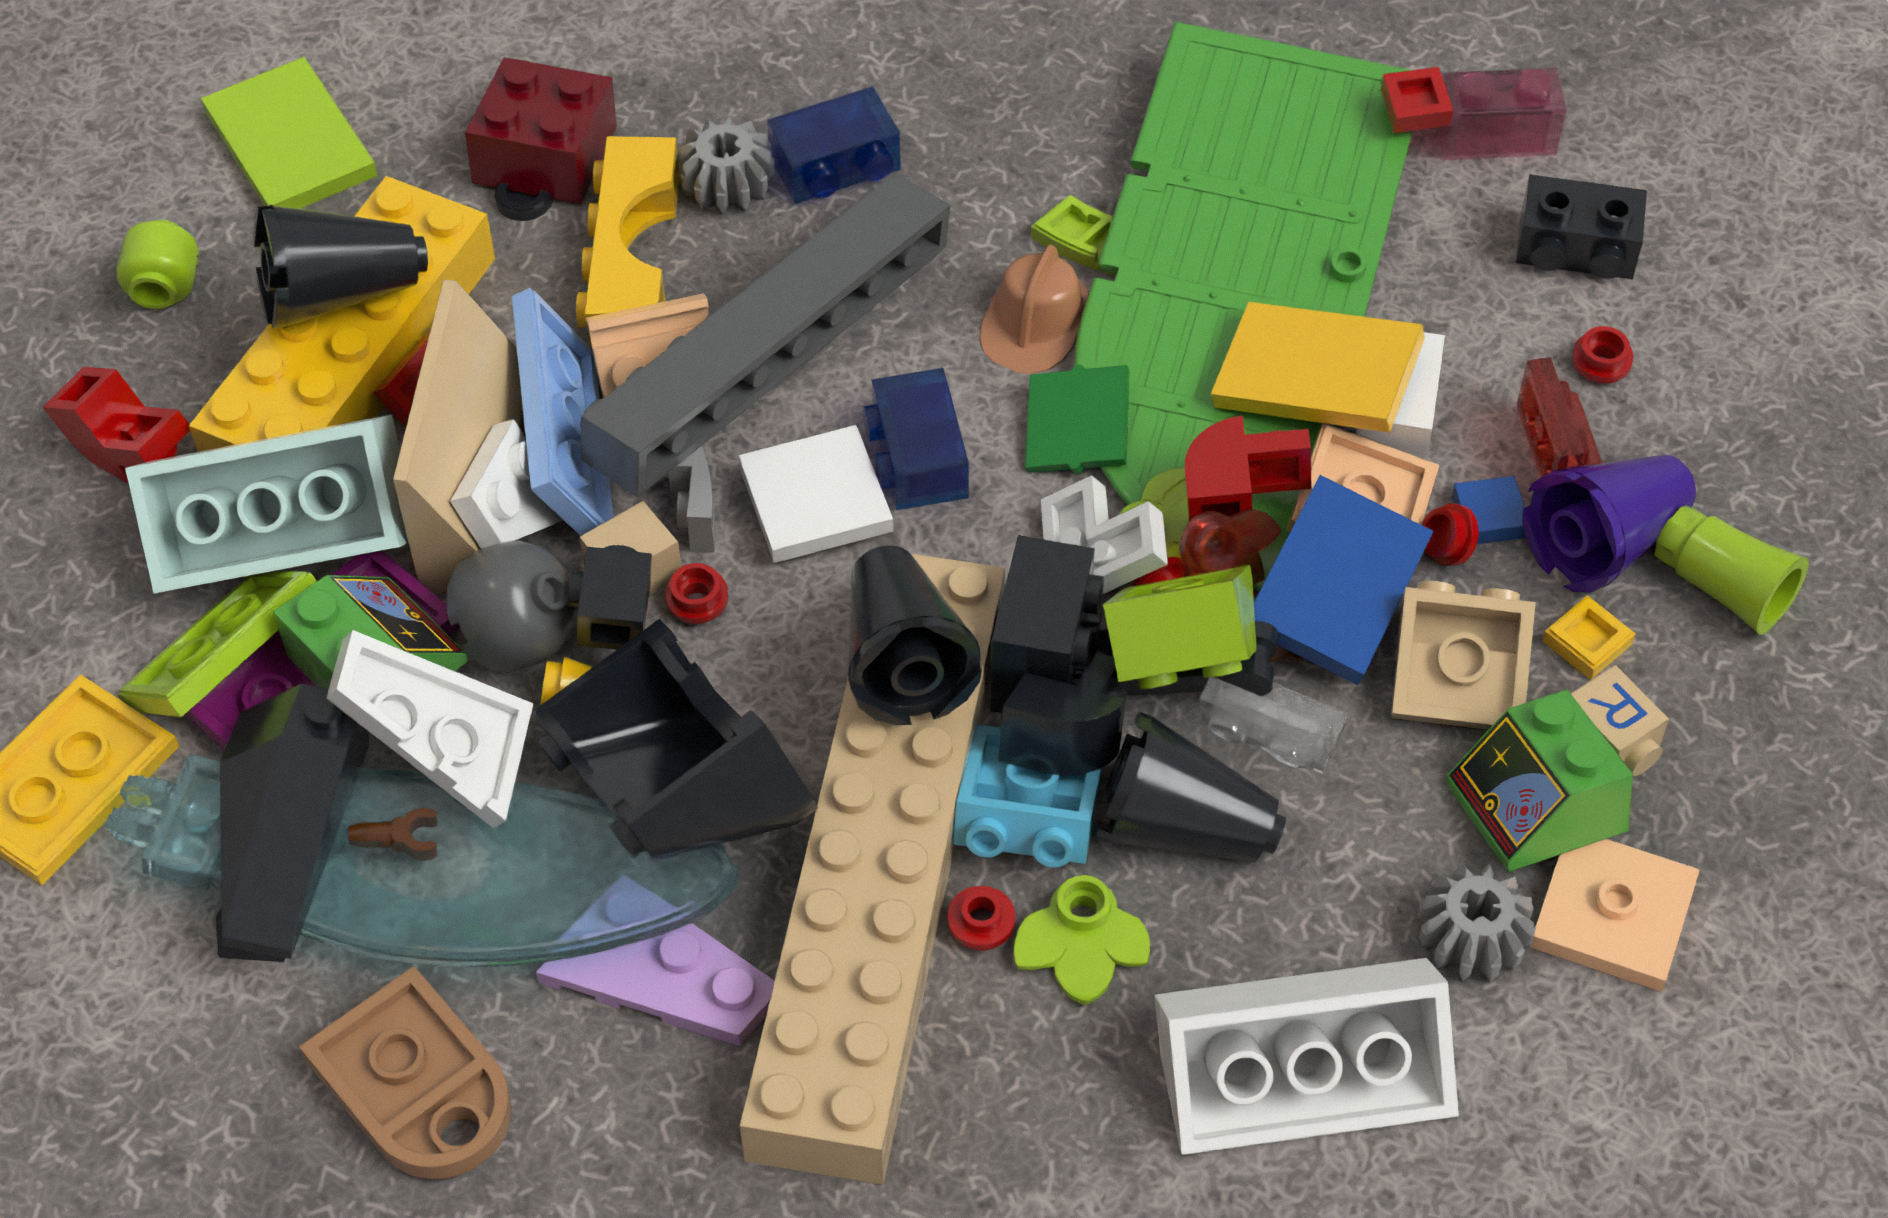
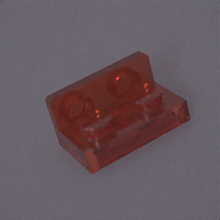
[1516,357,1602,477]

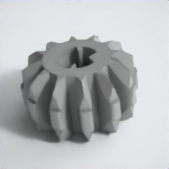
[677,116,775,214]
[1417,863,1536,982]

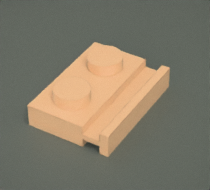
[586,293,709,399]

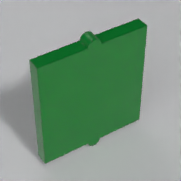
[1025,364,1130,474]

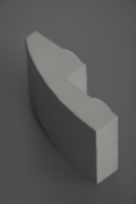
[662,446,716,553]

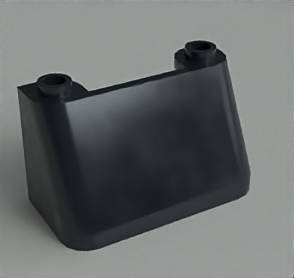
[532,619,818,861]

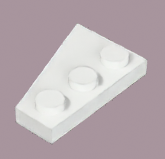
[326,630,533,829]

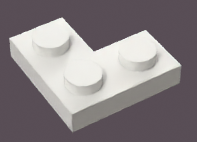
[1041,475,1168,594]

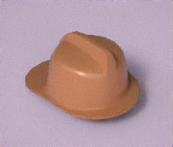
[979,245,1088,374]

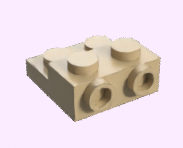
[1390,581,1536,730]

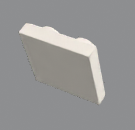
[738,425,893,563]

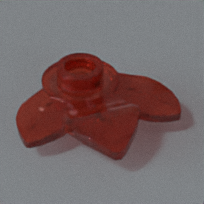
[1179,509,1281,597]

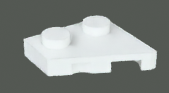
[450,419,563,549]

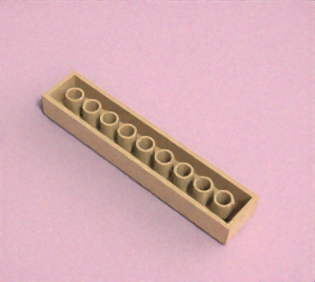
[740,554,1005,1185]

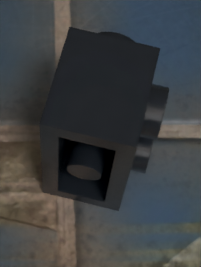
[1515,174,1647,279]

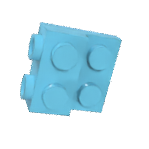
[953,724,1103,868]

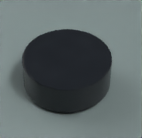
[495,182,553,221]

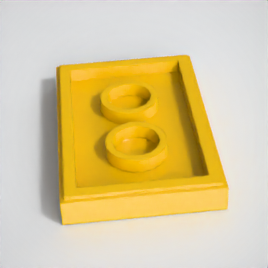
[1211,302,1425,433]
[0,674,180,886]

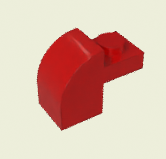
[43,367,190,483]
[1185,416,1312,539]

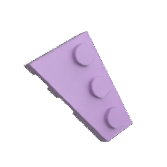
[536,877,775,1046]

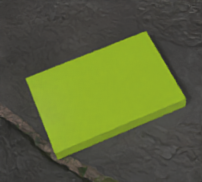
[201,57,378,209]
[117,571,317,717]

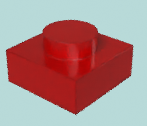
[1380,67,1453,133]

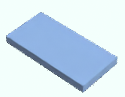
[512,288,614,536]

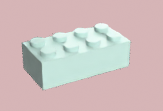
[125,414,409,593]

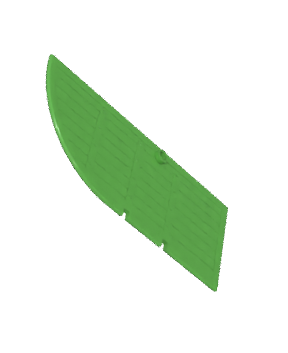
[1074,22,1413,593]

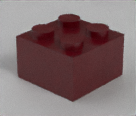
[465,57,617,204]

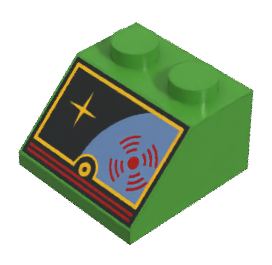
[273,575,469,689]
[1446,689,1633,872]

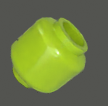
[116,219,199,309]

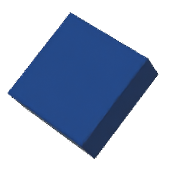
[1452,476,1526,544]

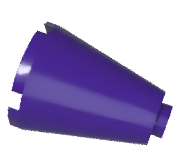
[1522,455,1696,593]

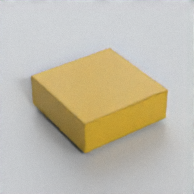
[1542,595,1636,680]

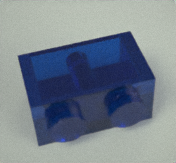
[767,86,901,204]
[863,368,969,511]

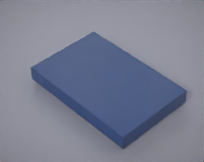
[1254,475,1433,685]

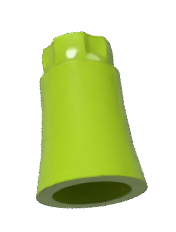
[1654,505,1809,635]

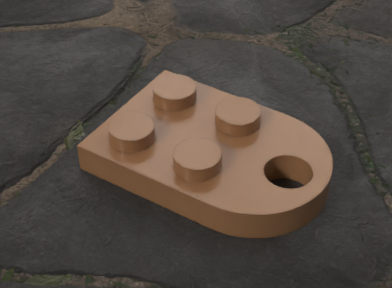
[299,966,512,1179]

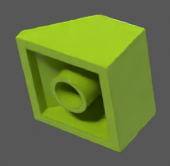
[1103,565,1257,689]

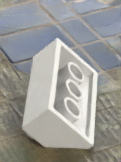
[1154,958,1459,1155]

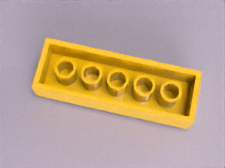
[189,176,495,452]

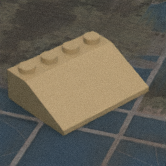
[393,280,526,594]

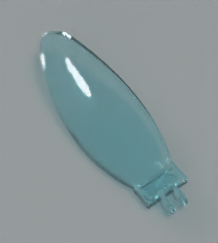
[104,754,739,967]

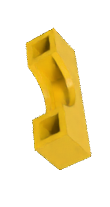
[576,136,680,349]

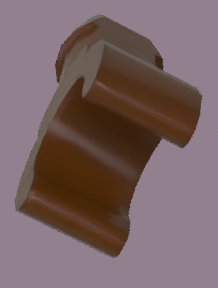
[348,807,438,861]

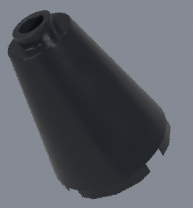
[253,204,428,328]
[848,545,982,726]
[1092,712,1286,862]

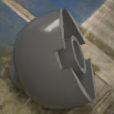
[447,540,578,673]

